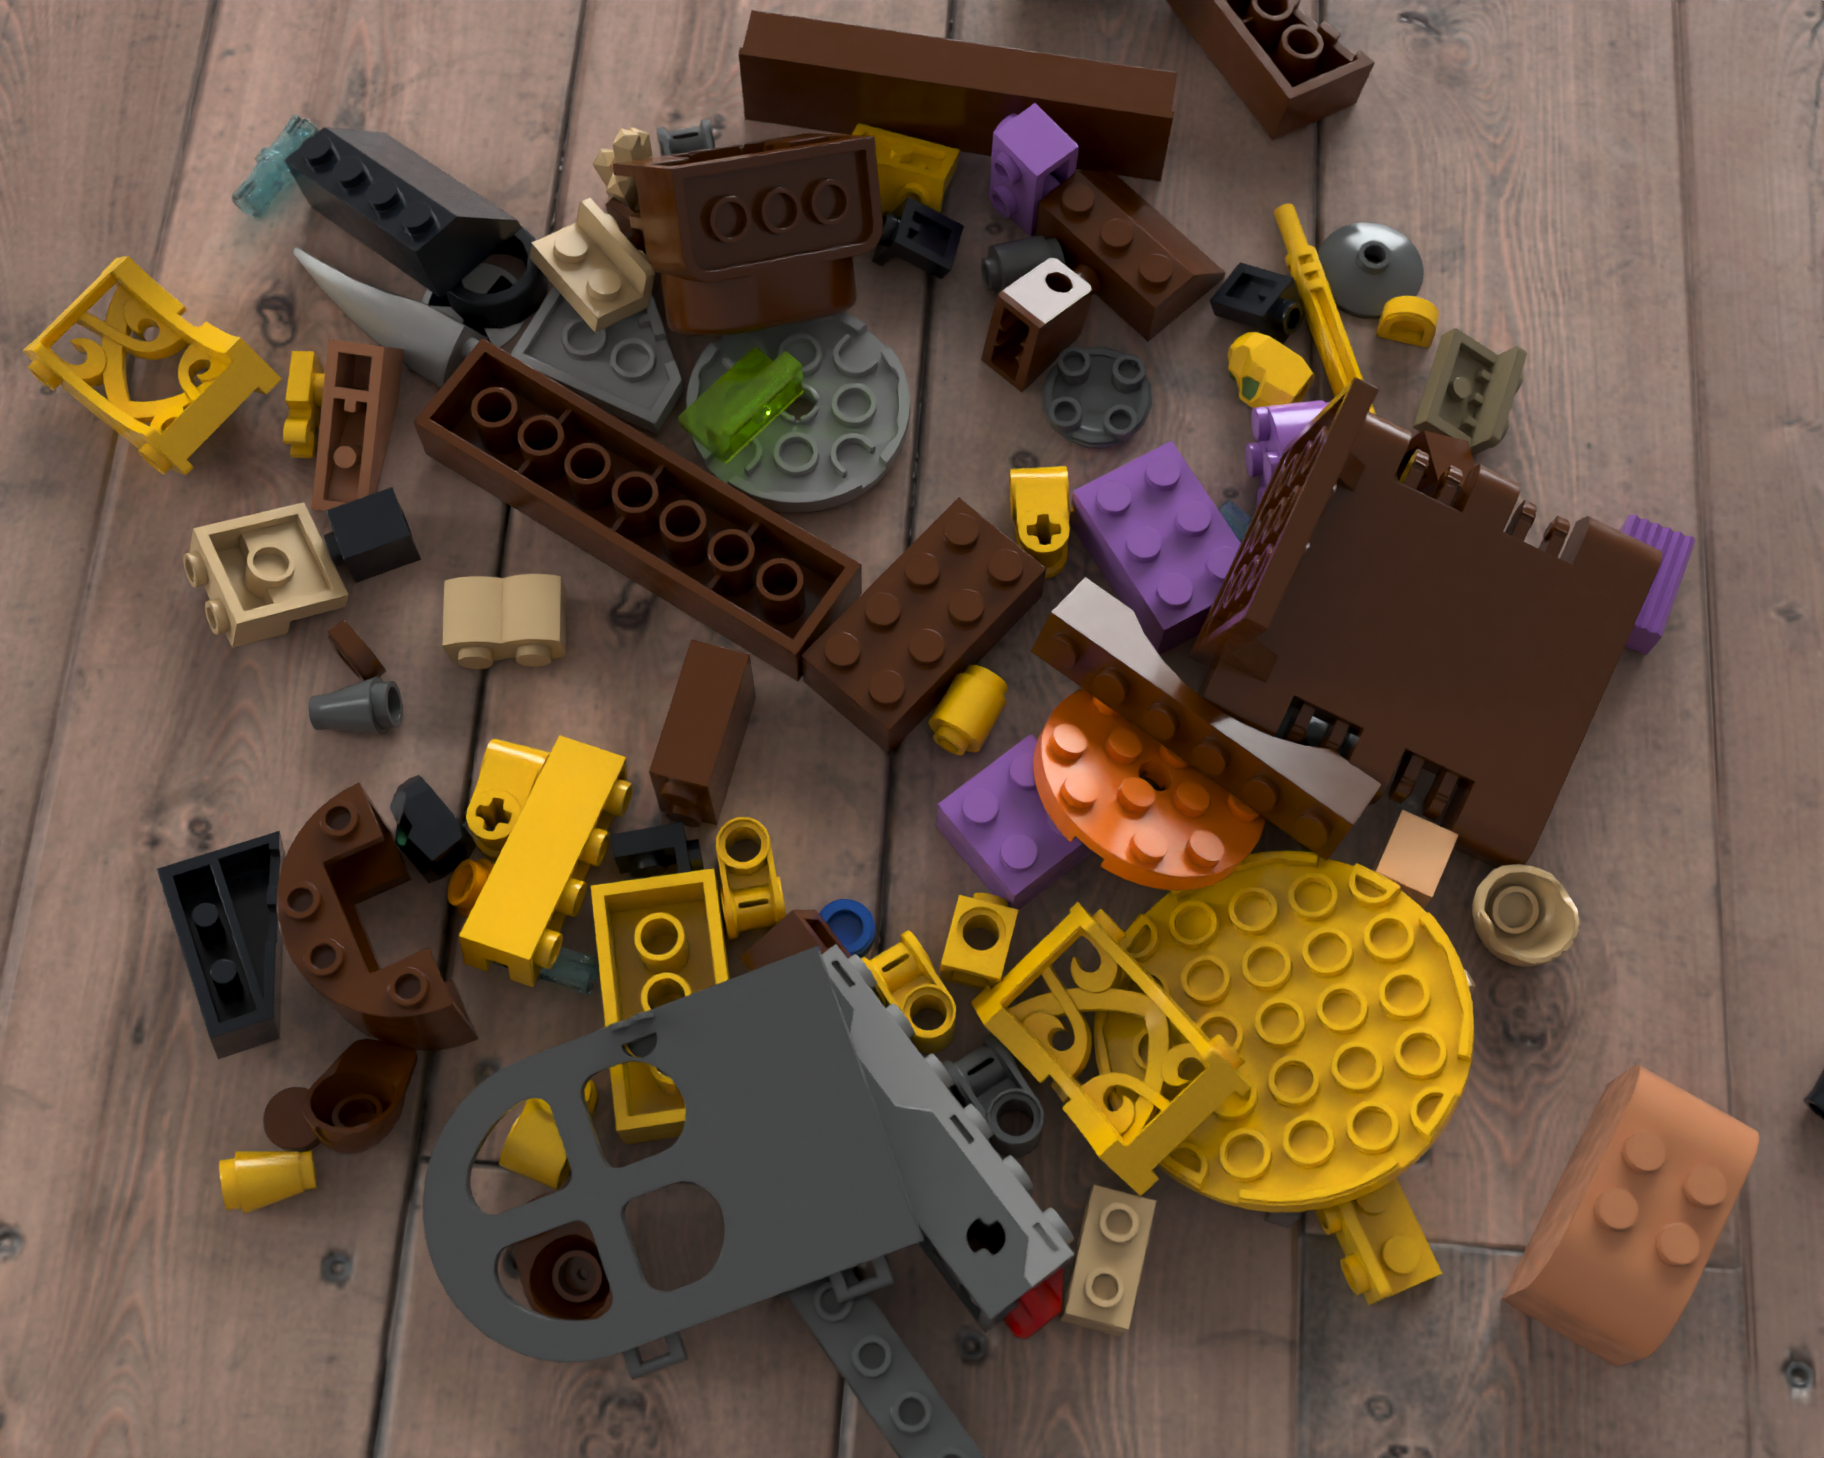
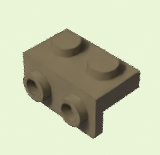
[1413,328,1527,456]

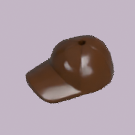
[302,1039,417,1154]
[511,1191,613,1320]

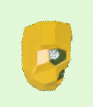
[1227,332,1315,408]

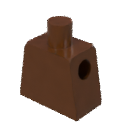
[981,258,1100,393]

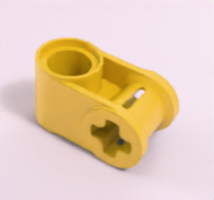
[1009,466,1070,579]
[466,738,551,860]
[716,817,786,940]
[861,930,956,1054]
[499,1079,598,1190]

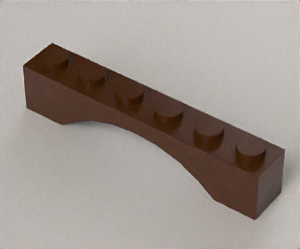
[1031,577,1382,861]

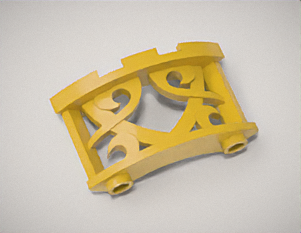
[23,256,282,476]
[971,902,1251,1196]

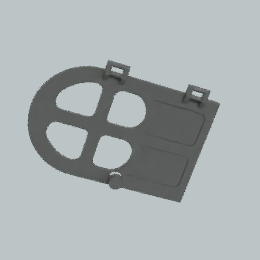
[423,946,924,1380]

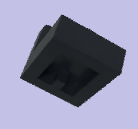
[872,197,964,279]
[1209,262,1305,344]
[610,822,704,878]

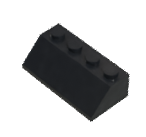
[284,127,521,298]

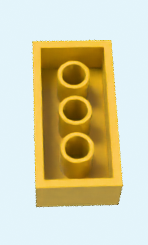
[590,868,730,1145]

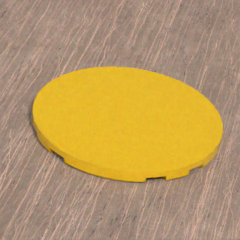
[1094,850,1475,1212]

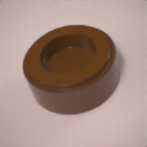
[263,1087,321,1153]

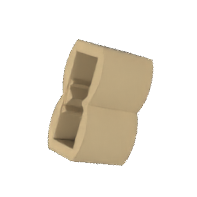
[442,574,567,669]

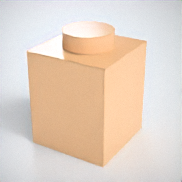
[1372,809,1459,909]

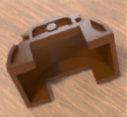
[276,782,479,1051]

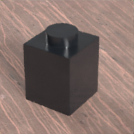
[324,487,421,583]

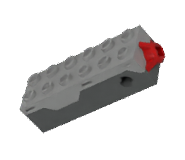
[822,944,1074,1340]

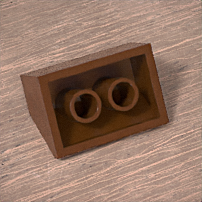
[1035,170,1226,342]

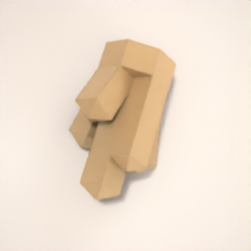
[592,127,653,213]

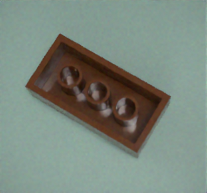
[801,497,1046,755]

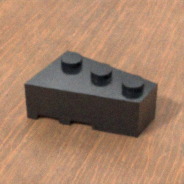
[157,831,286,1060]

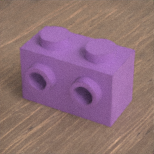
[989,103,1079,237]

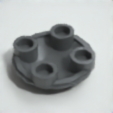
[1042,346,1152,448]

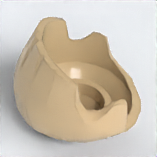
[1472,864,1580,967]

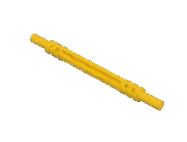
[1274,203,1376,414]

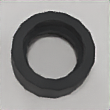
[446,226,548,328]

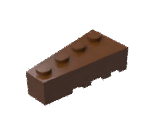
[1166,0,1375,140]

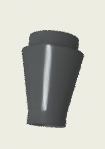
[309,677,403,735]

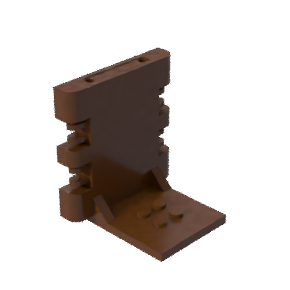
[1188,377,1663,868]

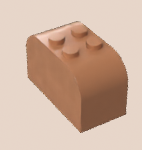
[1501,1064,1759,1367]

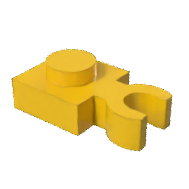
[283,351,325,458]

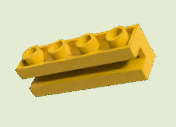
[459,735,634,987]

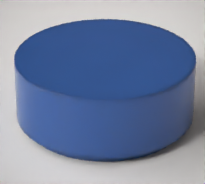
[819,899,875,958]

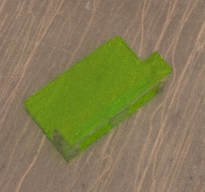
[678,348,804,465]

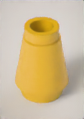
[219,1150,317,1214]

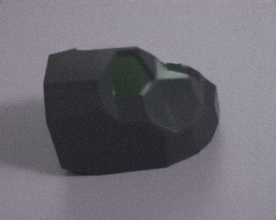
[390,775,477,883]

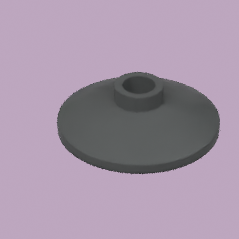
[1318,222,1424,319]

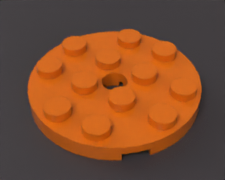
[1033,689,1265,890]

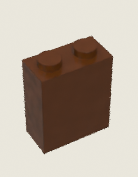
[649,639,756,827]

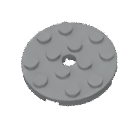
[686,312,910,513]

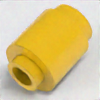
[928,665,1008,756]

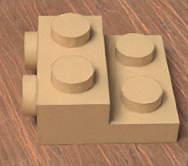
[183,502,349,648]

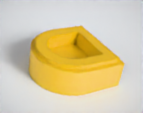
[1376,296,1439,348]

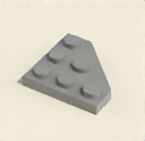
[511,286,684,434]

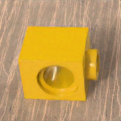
[940,892,1018,990]

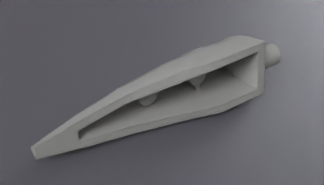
[293,246,487,388]

